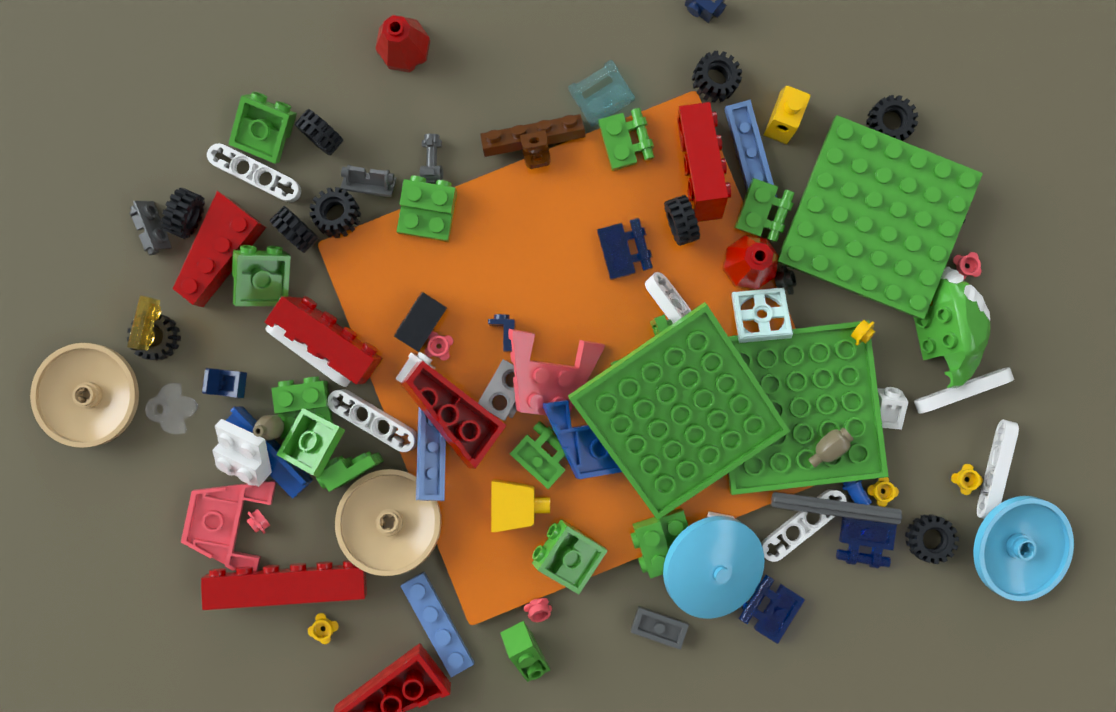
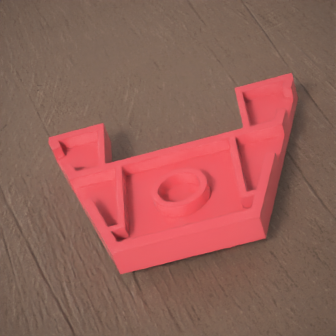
[508,329,605,415]
[181,480,277,571]

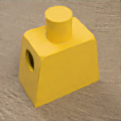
[763,86,811,145]
[491,479,550,532]

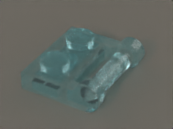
[568,60,635,127]

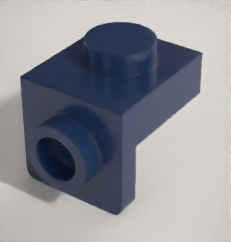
[685,0,727,23]
[488,314,515,352]
[202,368,247,398]

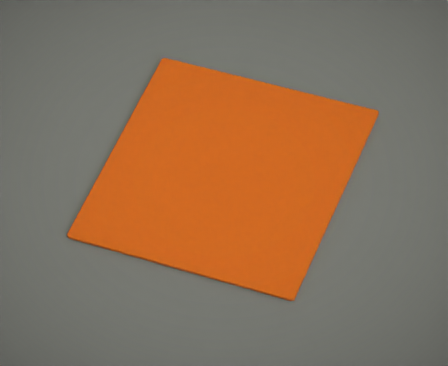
[318,91,815,625]

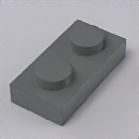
[630,606,689,650]

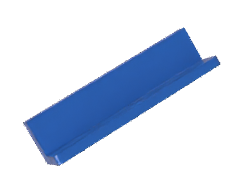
[225,406,313,499]

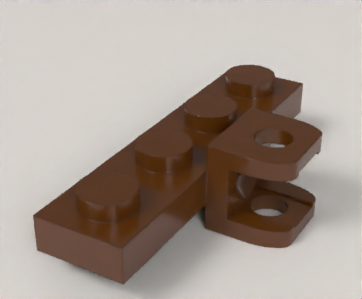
[480,114,586,169]

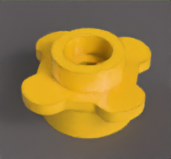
[851,320,876,346]
[951,464,983,495]
[867,477,899,507]
[308,613,339,644]

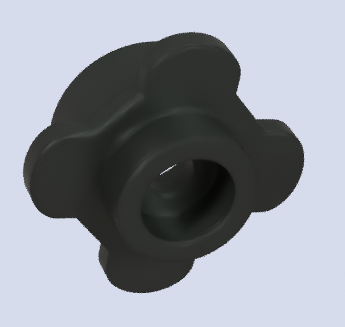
[775,265,797,295]

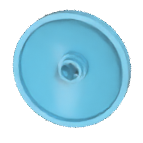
[973,496,1074,601]
[663,516,765,619]

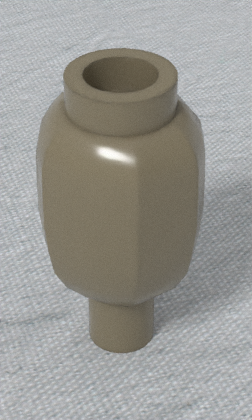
[253,415,284,440]
[808,427,854,468]

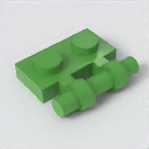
[598,108,655,171]
[734,178,794,242]
[510,421,567,489]

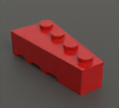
[677,102,731,222]
[173,191,267,307]
[264,296,383,385]
[401,360,507,469]
[333,643,451,712]

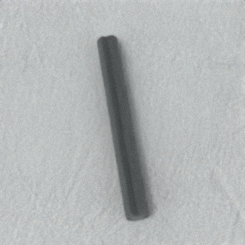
[771,492,902,525]

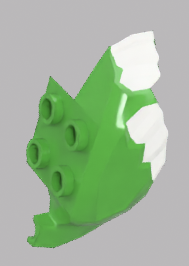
[914,266,990,388]

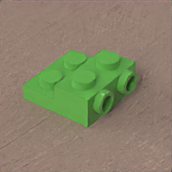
[228,92,297,164]
[396,176,457,242]
[232,245,291,306]
[271,376,333,439]
[276,408,345,478]
[316,451,384,492]
[630,508,688,579]
[532,520,608,594]

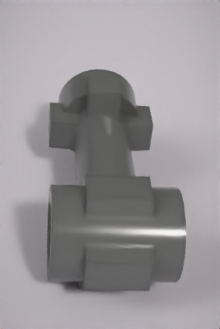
[420,134,443,184]

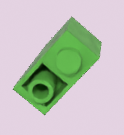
[500,621,550,682]

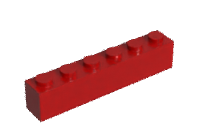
[201,560,367,610]

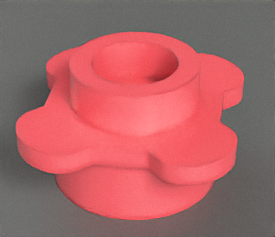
[953,252,982,279]
[424,332,453,361]
[247,509,270,534]
[524,598,552,623]

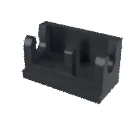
[394,292,447,352]

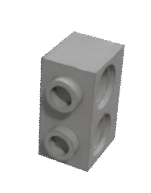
[478,359,517,421]

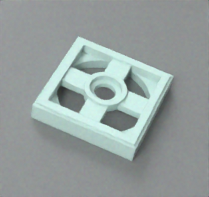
[731,287,793,343]

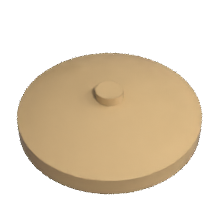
[30,343,139,448]
[335,469,442,576]

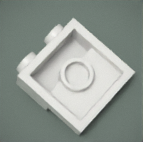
[212,419,272,487]

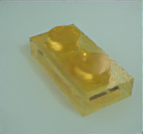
[127,295,161,351]

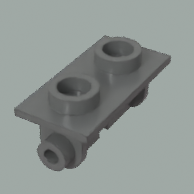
[340,165,397,197]
[129,201,172,255]

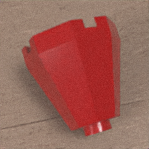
[375,15,430,73]
[723,235,779,290]

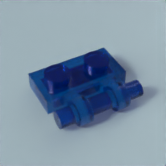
[597,218,653,280]
[836,517,897,568]
[739,574,805,644]

